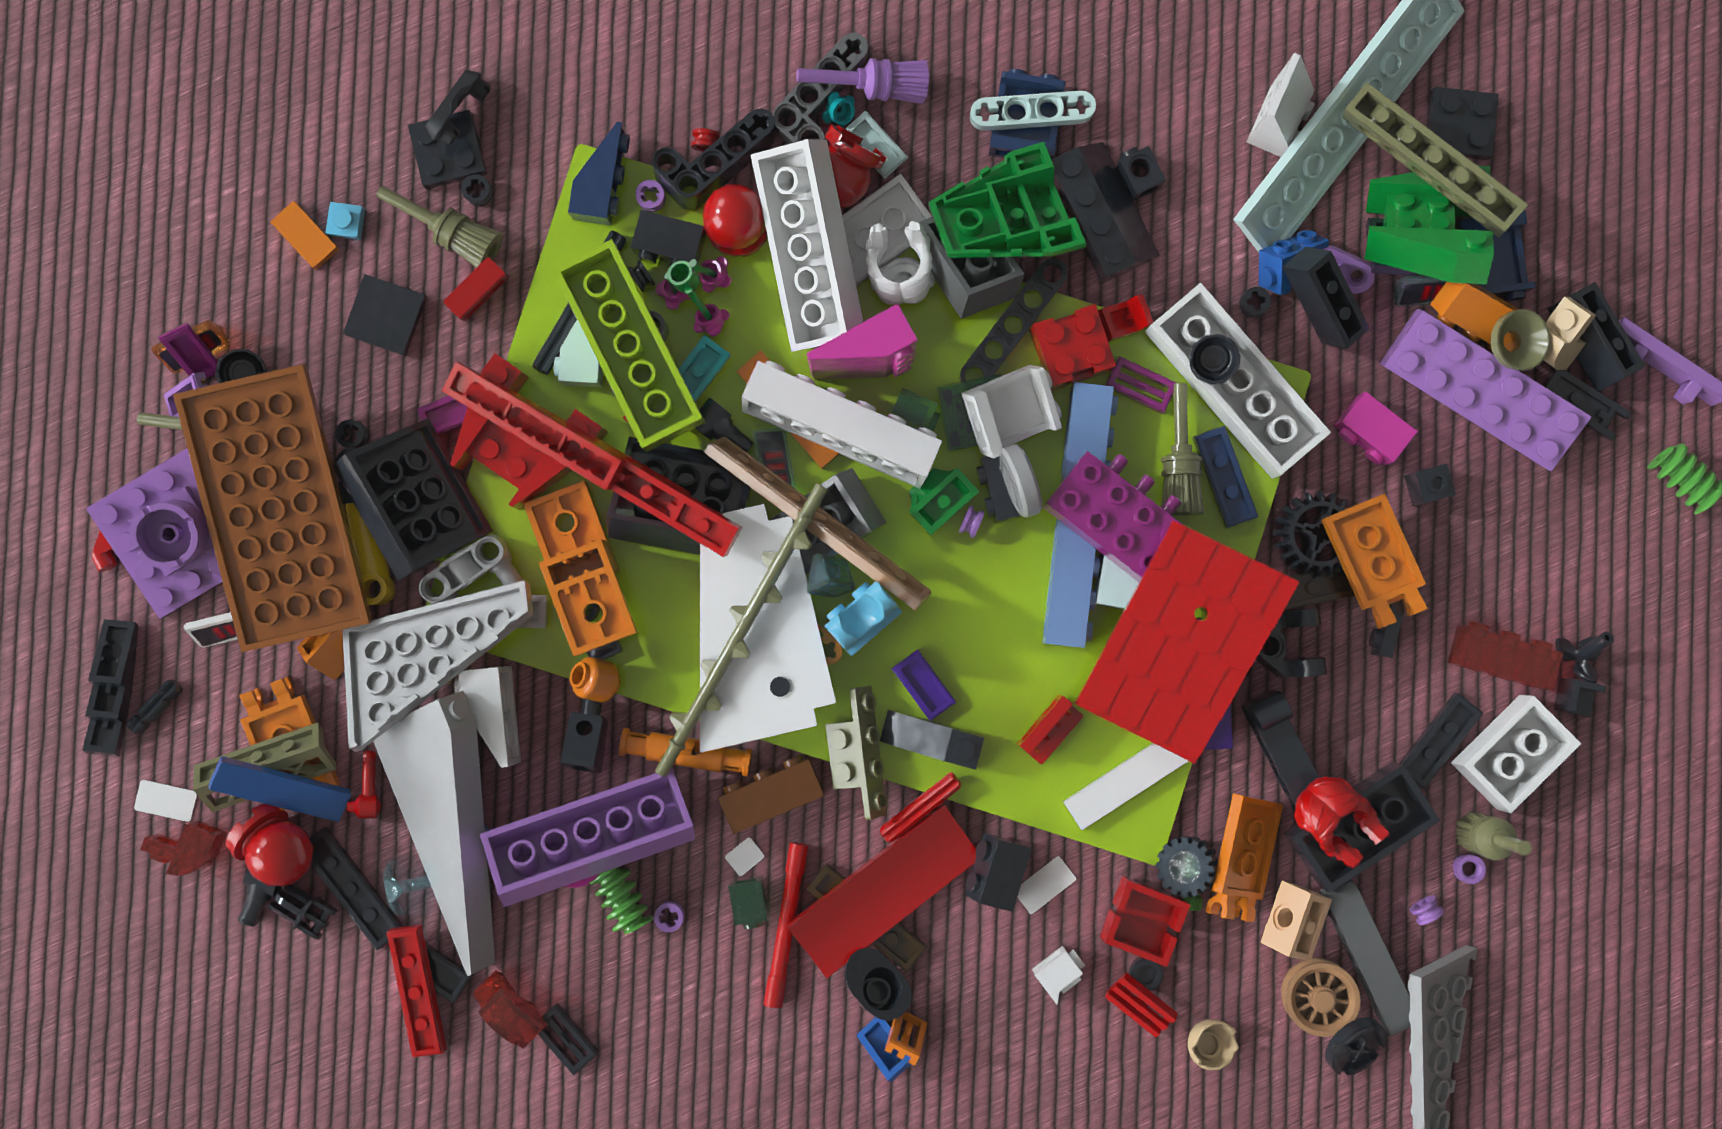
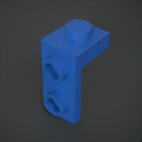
[1258,230,1329,295]

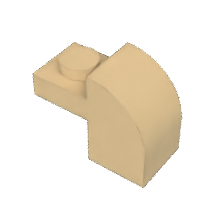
[1544,297,1596,370]

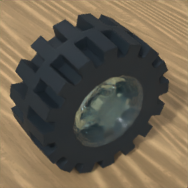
[1156,836,1218,897]

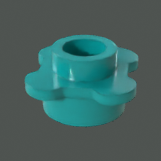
[822,92,855,127]

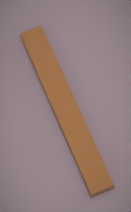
[704,437,932,610]

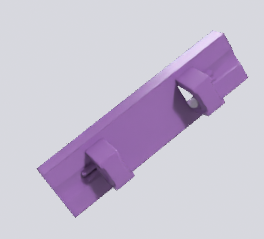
[1618,318,1722,406]

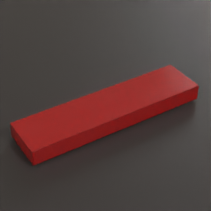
[386,924,447,1057]

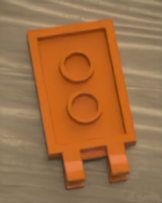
[1321,494,1428,629]
[239,676,340,786]
[1205,793,1284,922]

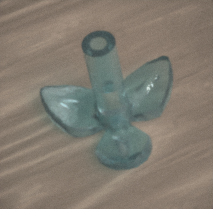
[383,859,431,916]

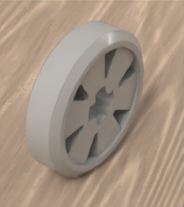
[999,444,1042,518]

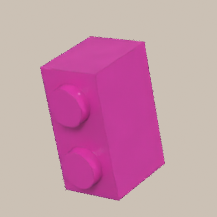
[1334,391,1418,465]

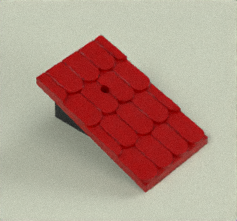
[1074,520,1299,764]

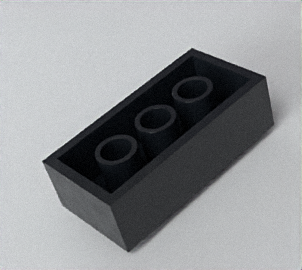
[1284,762,1440,893]

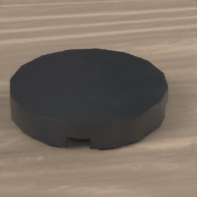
[1325,1017,1386,1075]

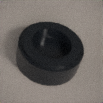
[1129,957,1163,991]

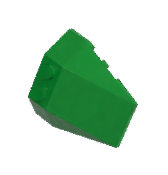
[928,142,1086,258]

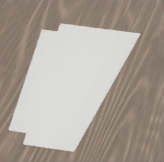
[700,504,836,752]

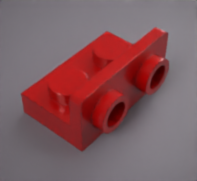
[1016,694,1083,764]

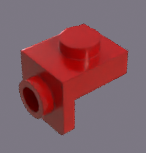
[1098,294,1153,342]

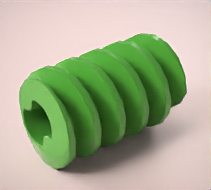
[1647,443,1722,514]
[590,866,654,935]

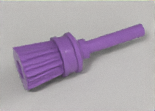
[796,58,929,104]

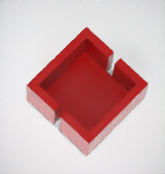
[1100,875,1191,967]

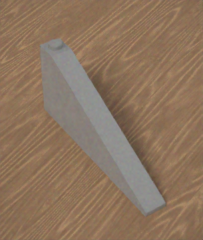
[373,691,495,976]

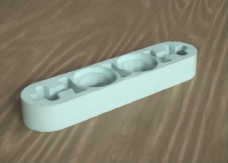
[970,91,1096,131]

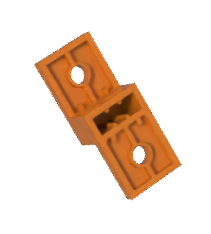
[523,481,638,656]

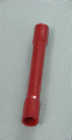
[763,842,809,1008]

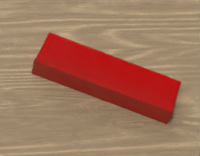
[787,804,976,979]

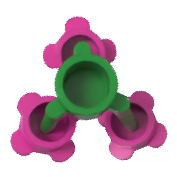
[656,256,731,337]

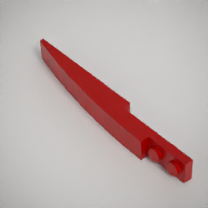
[442,362,743,557]

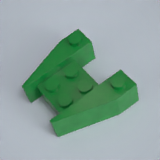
[1364,165,1494,284]

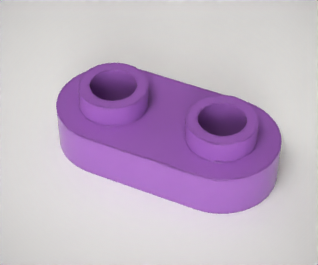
[1324,245,1374,294]

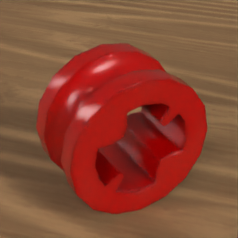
[691,128,721,152]

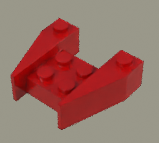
[450,353,608,510]

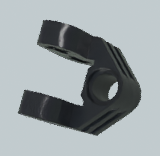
[1256,608,1327,678]

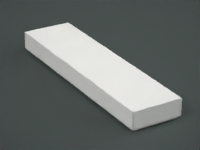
[1063,743,1188,830]

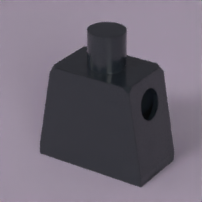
[560,699,609,773]

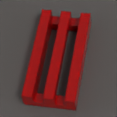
[1105,972,1178,1038]

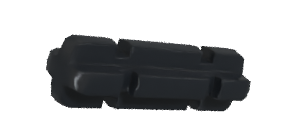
[127,679,183,735]

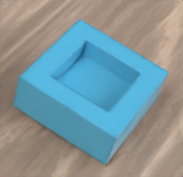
[325,202,365,240]

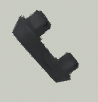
[425,70,491,145]

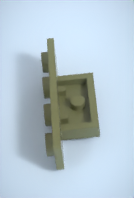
[826,686,888,820]

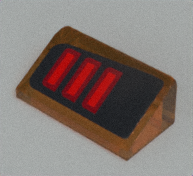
[151,320,230,373]

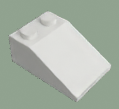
[1247,53,1314,157]
[454,666,521,768]

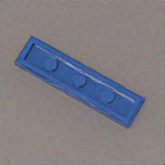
[209,756,351,822]

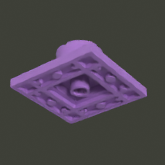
[86,449,222,619]

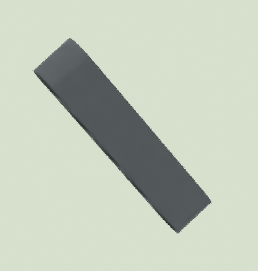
[1319,879,1411,1037]

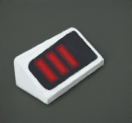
[184,612,237,648]

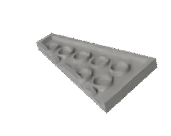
[1408,945,1477,1129]

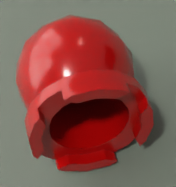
[825,124,888,209]
[702,184,768,257]
[225,804,313,886]

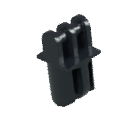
[268,884,337,940]

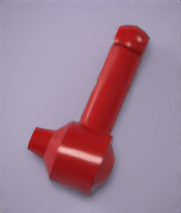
[347,750,381,819]

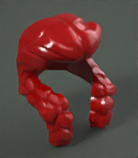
[1294,777,1389,869]

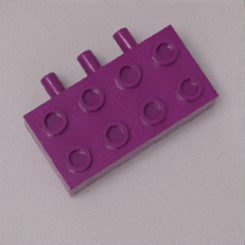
[1042,451,1183,582]

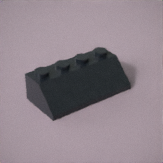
[1052,142,1160,284]

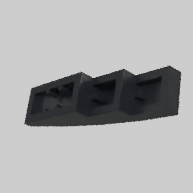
[82,619,138,757]

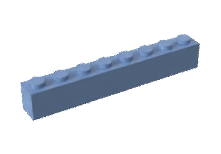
[1042,382,1118,648]

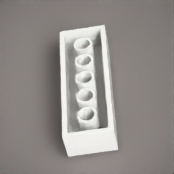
[751,139,863,352]
[1145,283,1331,479]
[742,361,942,489]

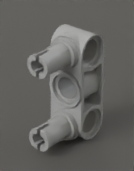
[419,535,524,605]

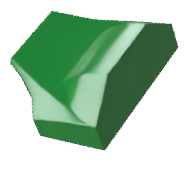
[909,467,979,536]

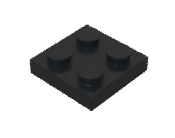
[1427,87,1499,160]
[408,109,487,189]

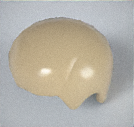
[1188,1019,1239,1070]

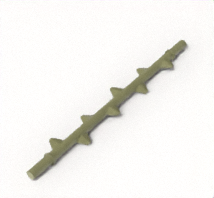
[655,483,828,777]

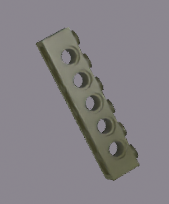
[1342,82,1528,238]

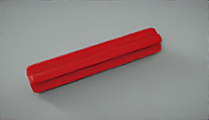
[880,772,962,843]

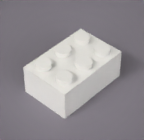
[1451,695,1581,813]

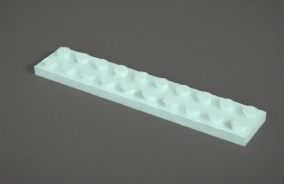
[1233,0,1465,252]

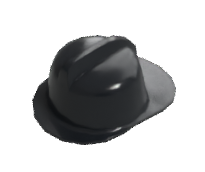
[844,947,911,1021]

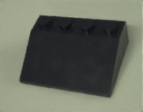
[333,418,493,581]
[606,437,751,555]

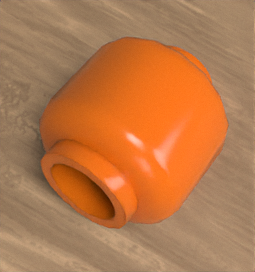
[570,657,621,703]

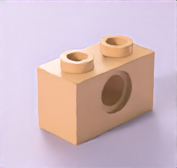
[1261,881,1332,962]

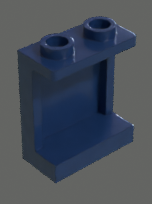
[988,69,1066,160]
[1455,211,1536,301]

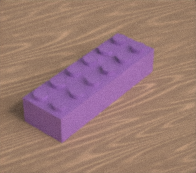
[1379,309,1591,472]
[480,768,695,907]

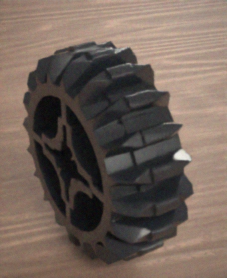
[1273,491,1347,579]

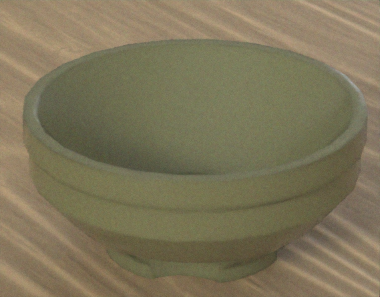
[1491,309,1550,370]

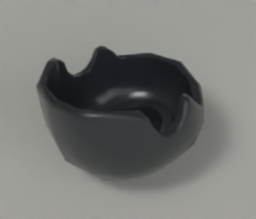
[1189,334,1241,385]
[215,349,267,383]

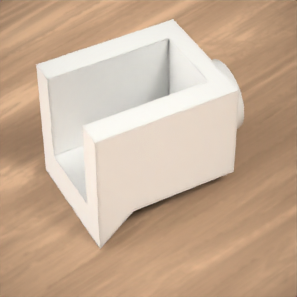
[1032,945,1086,1004]

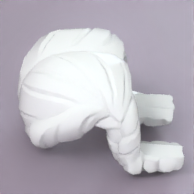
[865,221,935,305]

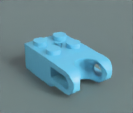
[825,581,902,656]

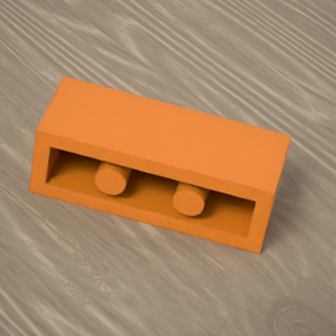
[1431,282,1520,351]

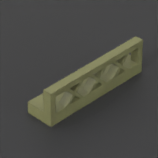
[193,722,336,813]

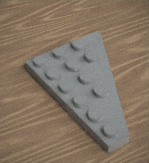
[342,580,533,752]

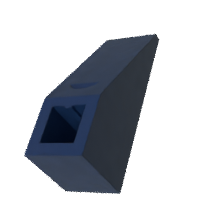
[568,122,630,226]

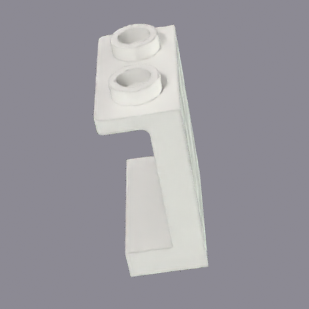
[961,364,1062,458]

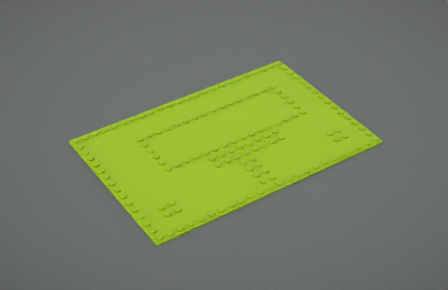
[426,144,1311,866]

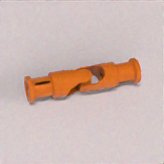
[619,728,753,777]

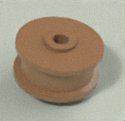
[1281,958,1360,1037]

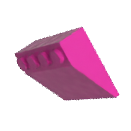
[806,304,917,380]

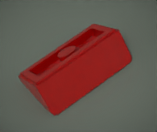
[444,258,509,322]

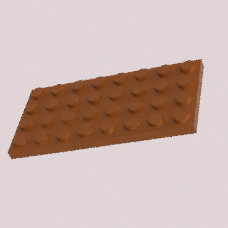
[173,364,372,653]

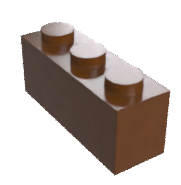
[718,755,825,834]

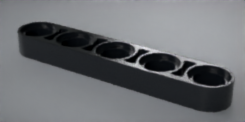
[959,258,1068,390]

